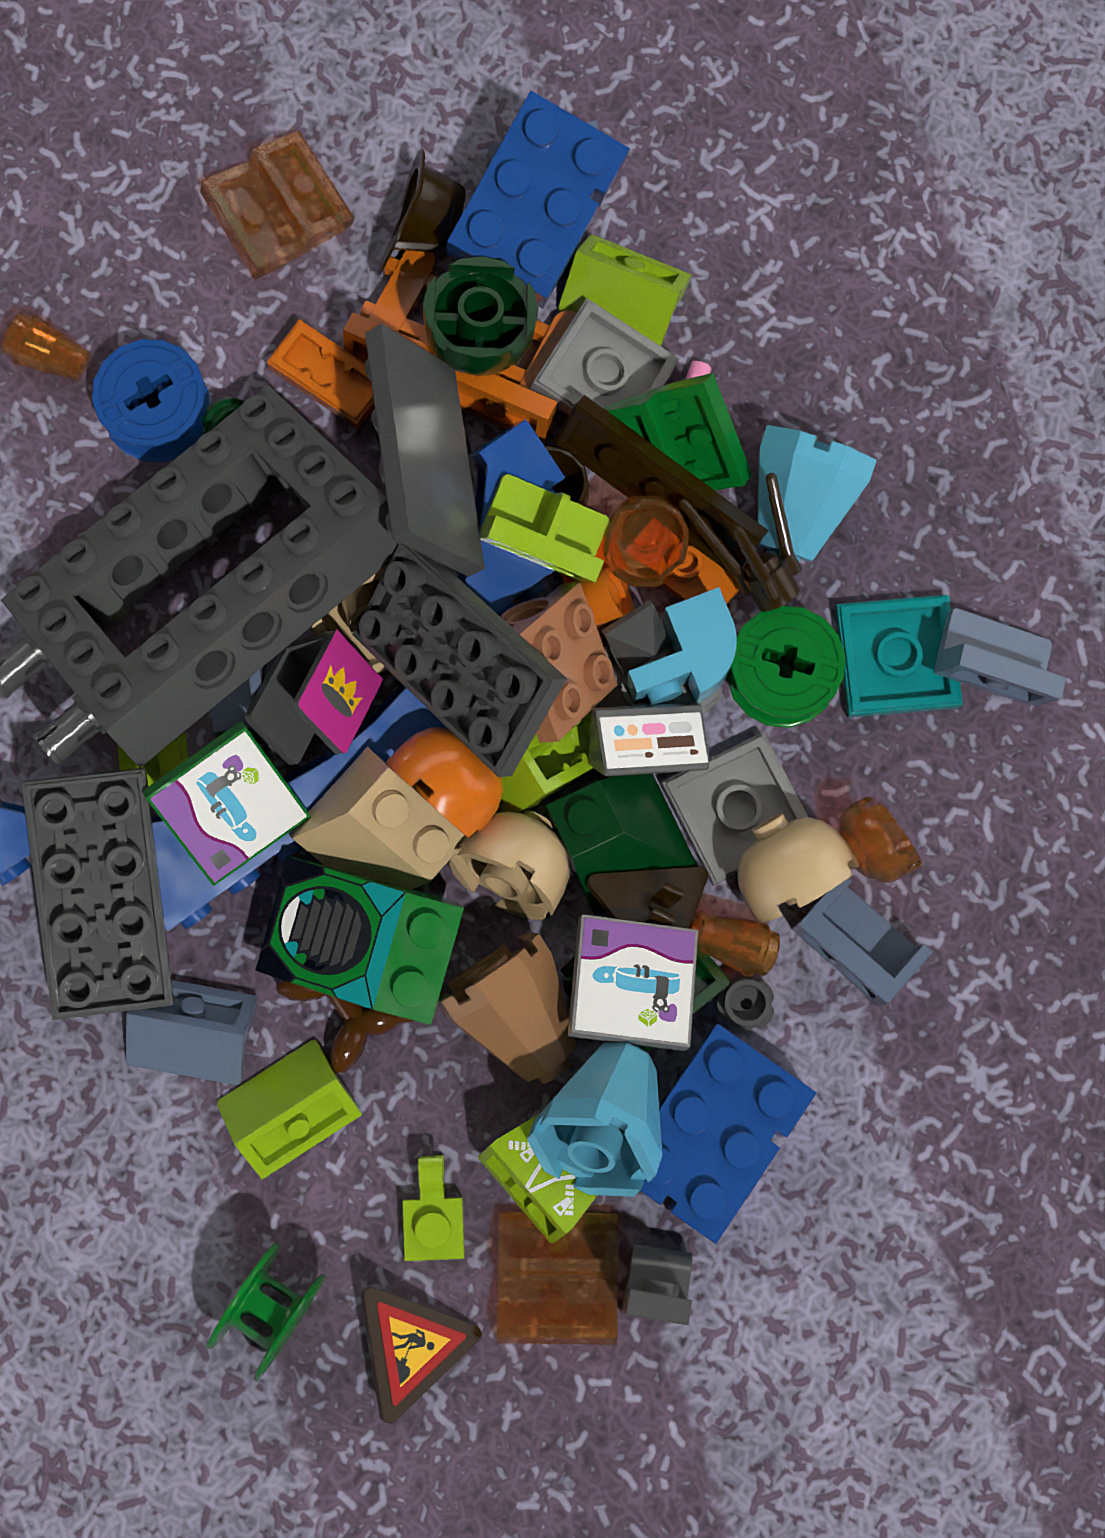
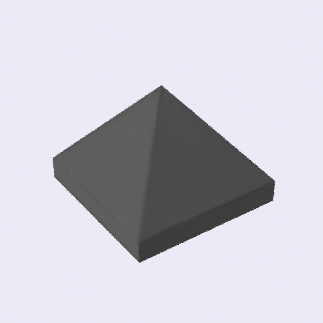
[601,600,672,676]

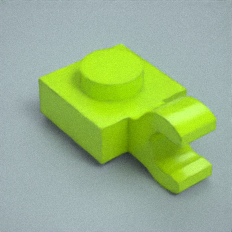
[403,1155,465,1261]

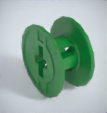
[727,606,846,728]
[206,1242,326,1381]

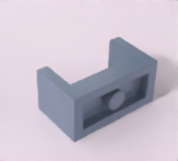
[792,878,933,1007]

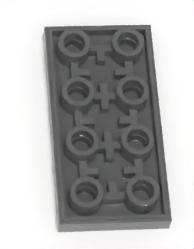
[365,324,485,577]
[352,544,567,777]
[22,767,175,1020]

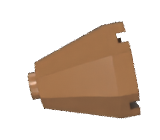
[437,932,577,1084]

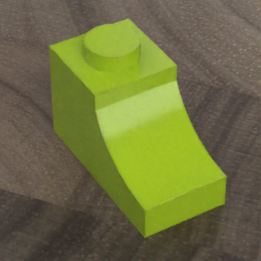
[499,710,595,813]

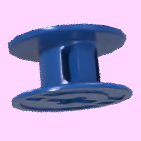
[92,339,212,462]

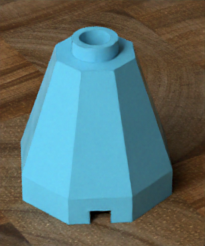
[757,425,877,563]
[527,1042,662,1197]

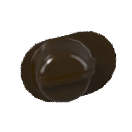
[376,149,466,276]

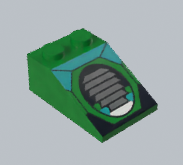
[255,856,464,1025]

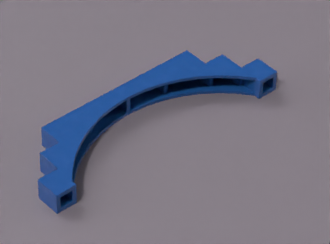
[0,419,565,931]

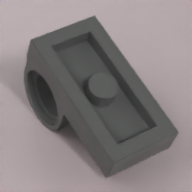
[621,1242,693,1325]

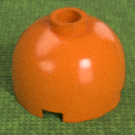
[386,727,503,838]

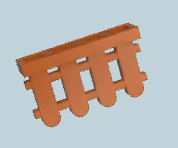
[343,251,577,445]

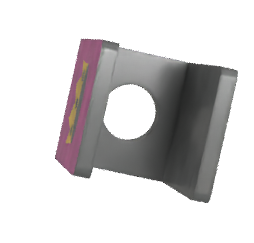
[245,629,383,765]

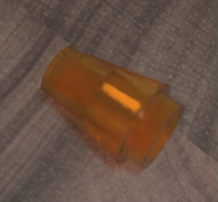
[2,312,91,382]
[690,912,780,977]

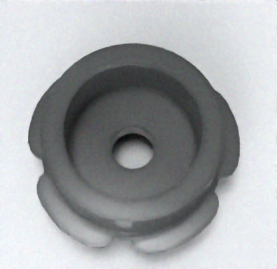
[717,975,774,1033]

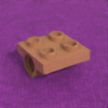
[500,582,618,743]

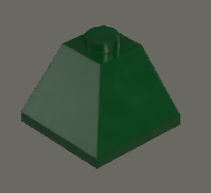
[546,773,698,917]

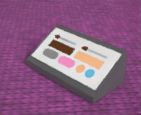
[588,703,709,776]

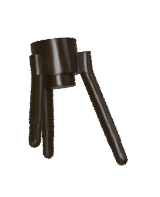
[678,473,802,612]

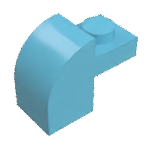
[626,587,737,705]

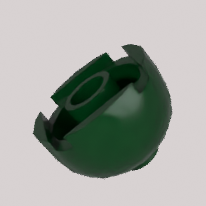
[423,256,539,377]

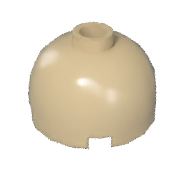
[449,810,570,920]
[737,813,860,923]

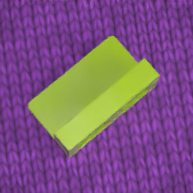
[559,234,692,346]
[217,1040,362,1180]

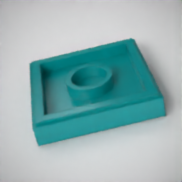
[835,595,963,718]

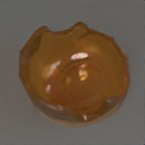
[602,496,689,587]
[839,796,923,883]

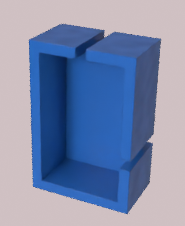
[446,90,630,309]
[640,1023,817,1244]

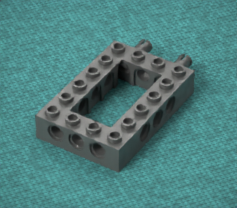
[0,384,398,768]

